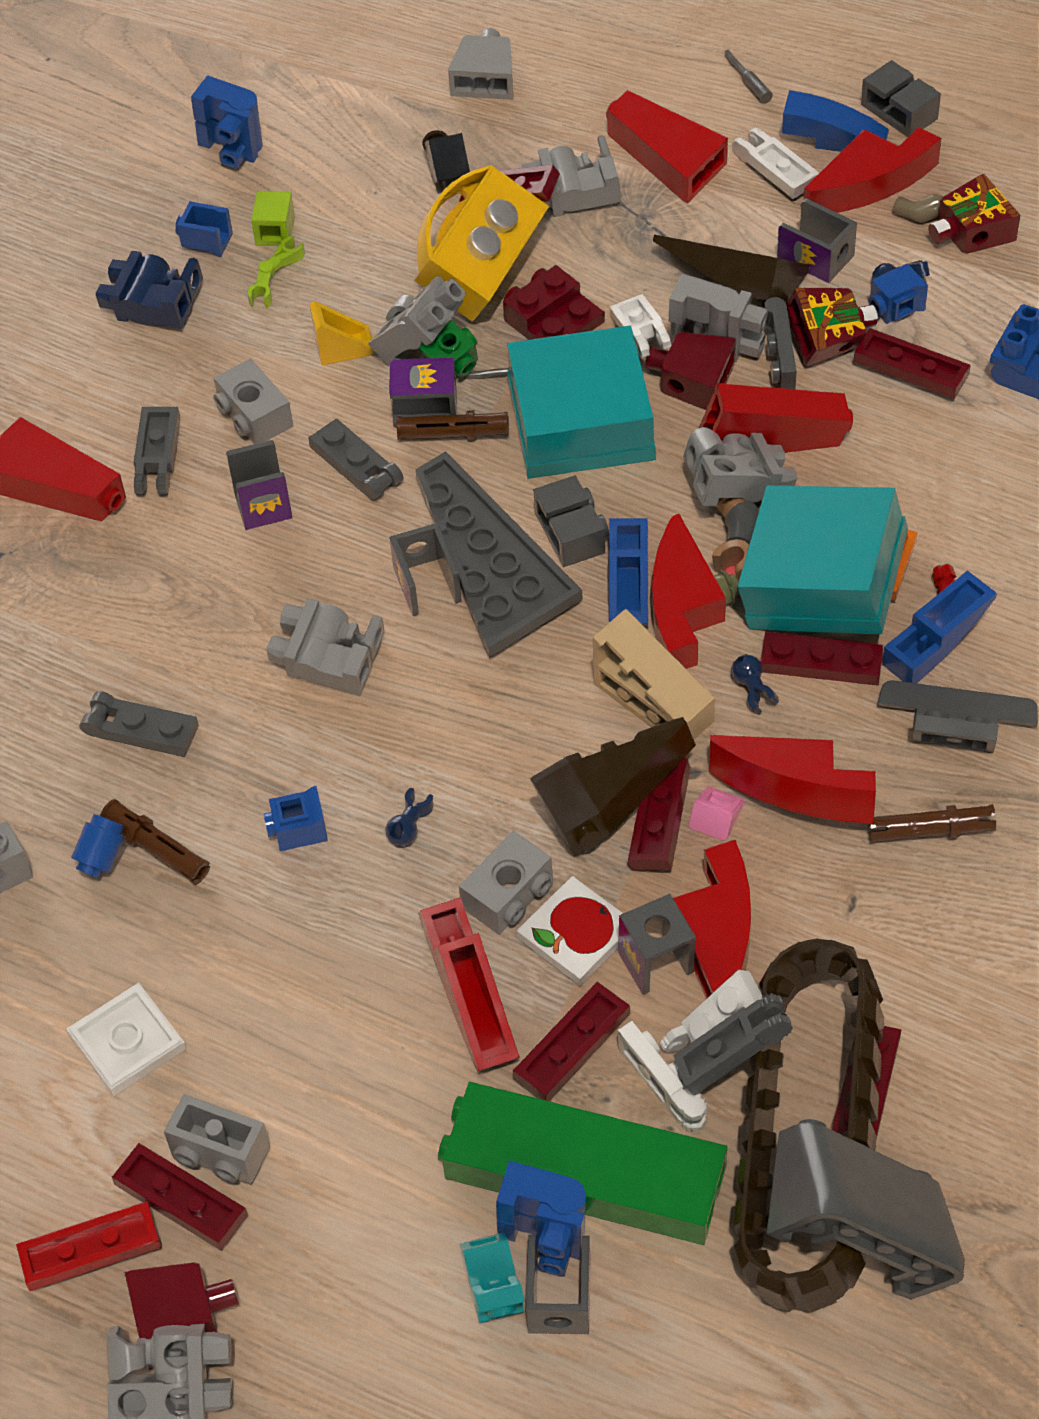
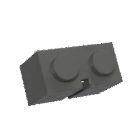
[861,60,941,137]
[533,475,609,568]

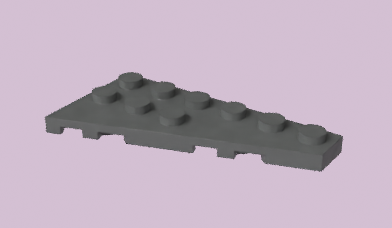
[416,451,583,658]

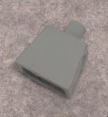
[448,28,514,100]

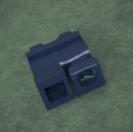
[96,251,203,329]

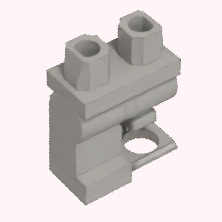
[522,135,621,217]
[668,273,768,363]
[368,275,466,366]
[683,427,797,506]
[267,598,385,696]
[107,1324,232,1419]

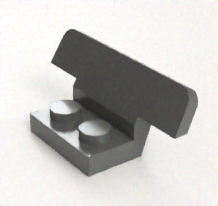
[878,680,1038,753]

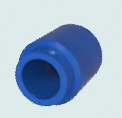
[71,814,124,878]

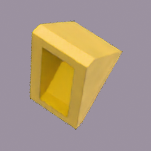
[310,301,375,366]

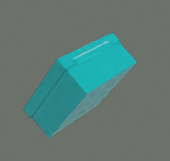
[507,325,656,479]
[737,485,908,634]

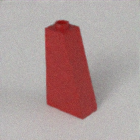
[606,90,728,203]
[699,383,853,453]
[0,417,126,522]

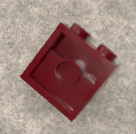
[503,265,605,340]

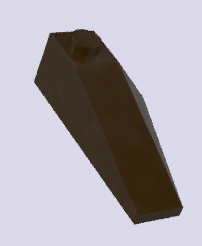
[653,234,810,307]
[530,717,696,857]

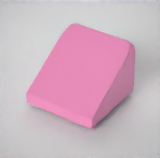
[689,786,745,840]

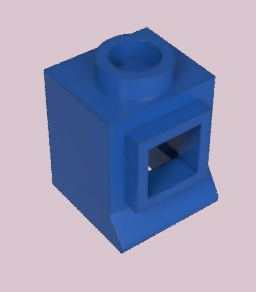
[175,201,233,257]
[868,263,928,324]
[263,786,328,851]

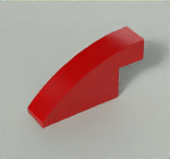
[803,127,942,213]
[652,514,726,669]
[709,735,876,824]
[673,840,751,999]
[418,897,520,1071]

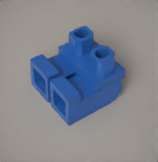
[191,75,263,168]
[990,304,1039,399]
[496,1161,586,1276]

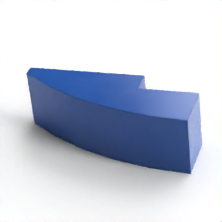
[782,90,889,152]
[609,518,648,626]
[882,570,997,683]

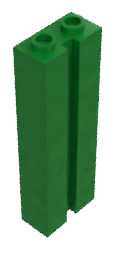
[438,1081,728,1246]

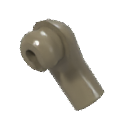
[893,194,943,223]

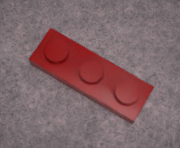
[16,1201,161,1292]

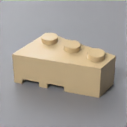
[593,609,715,739]

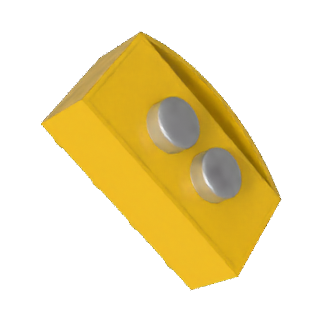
[414,165,549,322]

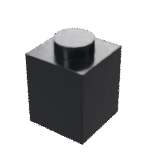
[425,133,470,188]

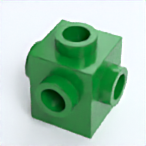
[419,320,478,378]

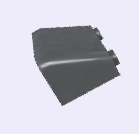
[767,1119,965,1300]

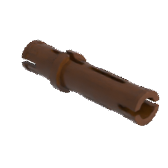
[396,410,509,440]
[100,799,210,885]
[868,804,996,843]

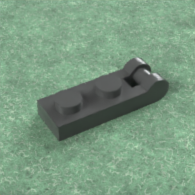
[763,297,797,389]
[308,418,404,501]
[79,691,199,757]

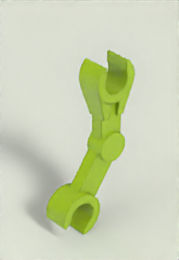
[247,236,305,308]

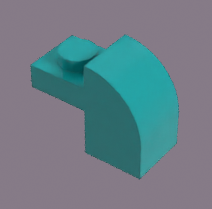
[459,1232,525,1323]

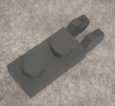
[133,407,180,495]
[674,993,793,1095]

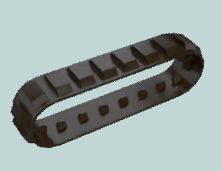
[733,938,884,1312]

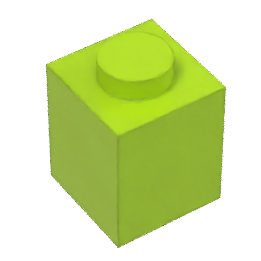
[251,191,295,246]

